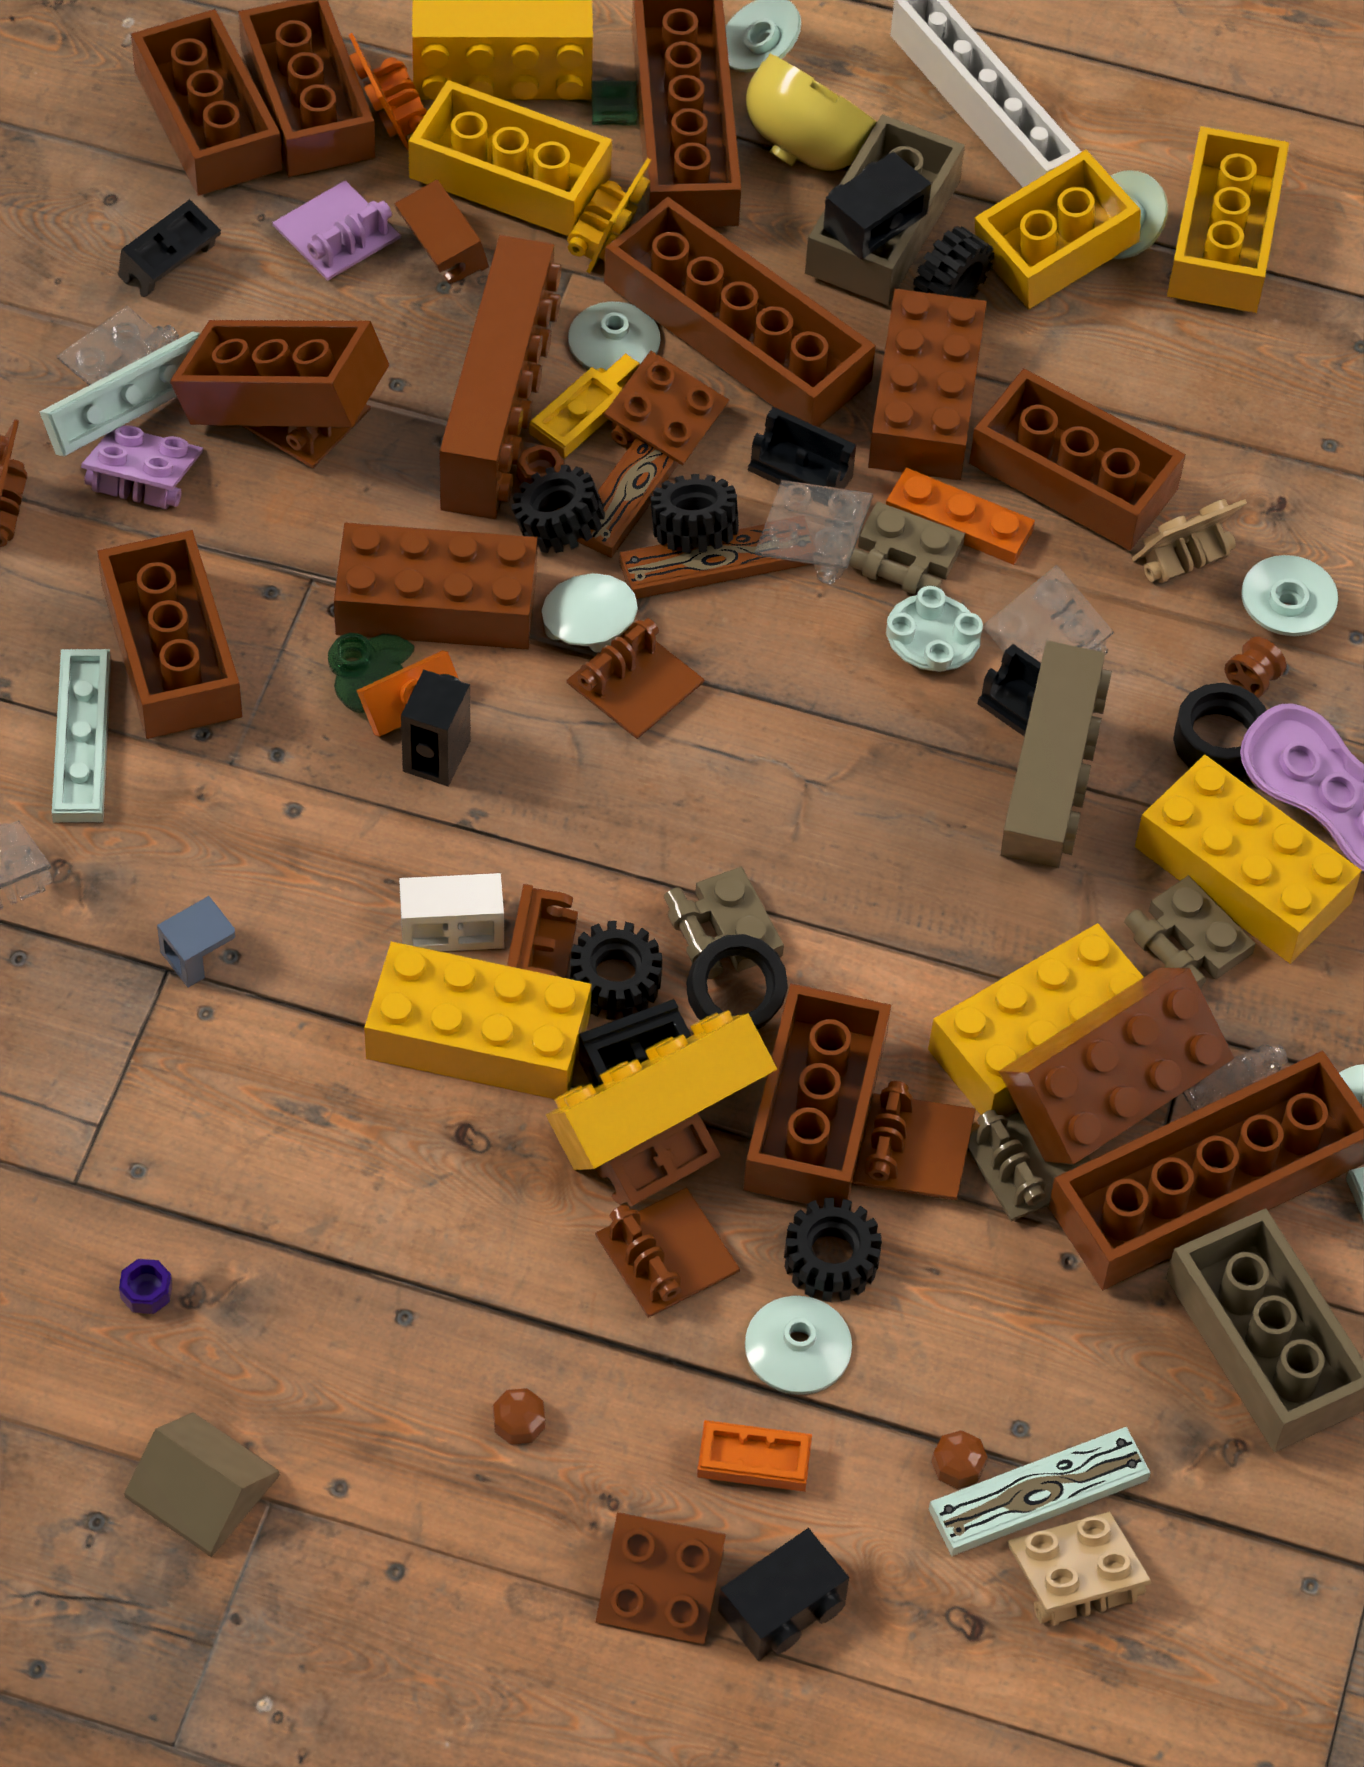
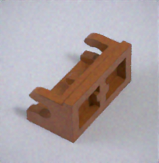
[394,179,489,283]
[507,884,578,978]
[595,1113,721,1206]

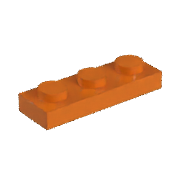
[886,467,1035,565]

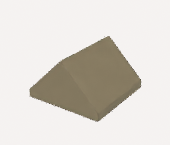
[124,1412,280,1557]

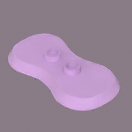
[1240,704,1364,873]

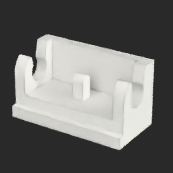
[399,873,504,952]

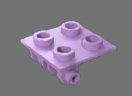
[272,180,401,281]
[81,425,203,509]

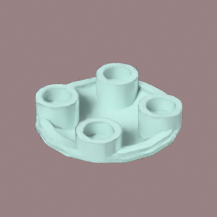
[542,573,638,652]
[886,586,983,672]

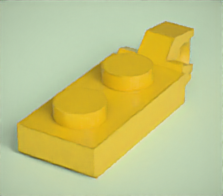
[529,353,640,459]

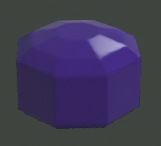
[119,1259,172,1314]

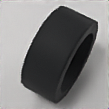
[1173,683,1267,778]
[686,934,788,1030]

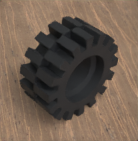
[913,226,995,299]
[512,465,605,553]
[651,474,739,553]
[570,920,662,1020]
[784,1198,882,1302]

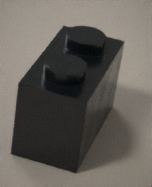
[823,152,931,260]
[401,670,471,787]
[718,1527,850,1661]

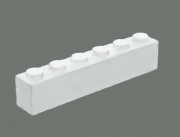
[890,0,1081,187]

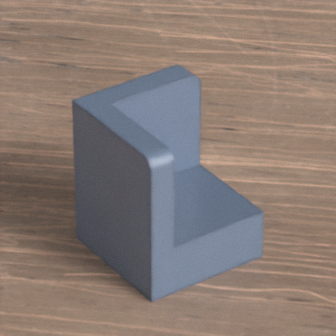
[157,896,235,988]

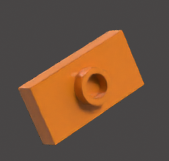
[356,650,459,737]
[697,1420,812,1492]

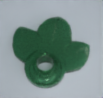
[328,633,414,713]

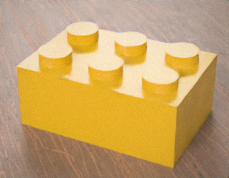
[974,149,1141,310]

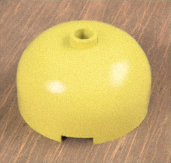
[746,54,877,171]

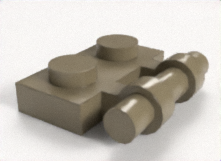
[846,501,965,597]
[664,866,784,979]
[1124,875,1256,988]

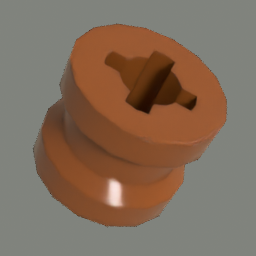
[1224,636,1287,698]

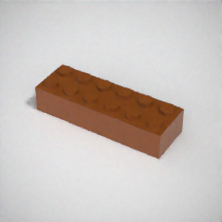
[632,0,741,227]
[604,197,876,427]
[439,235,561,520]
[1049,1050,1364,1291]

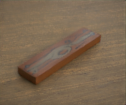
[577,437,679,558]
[619,516,817,599]

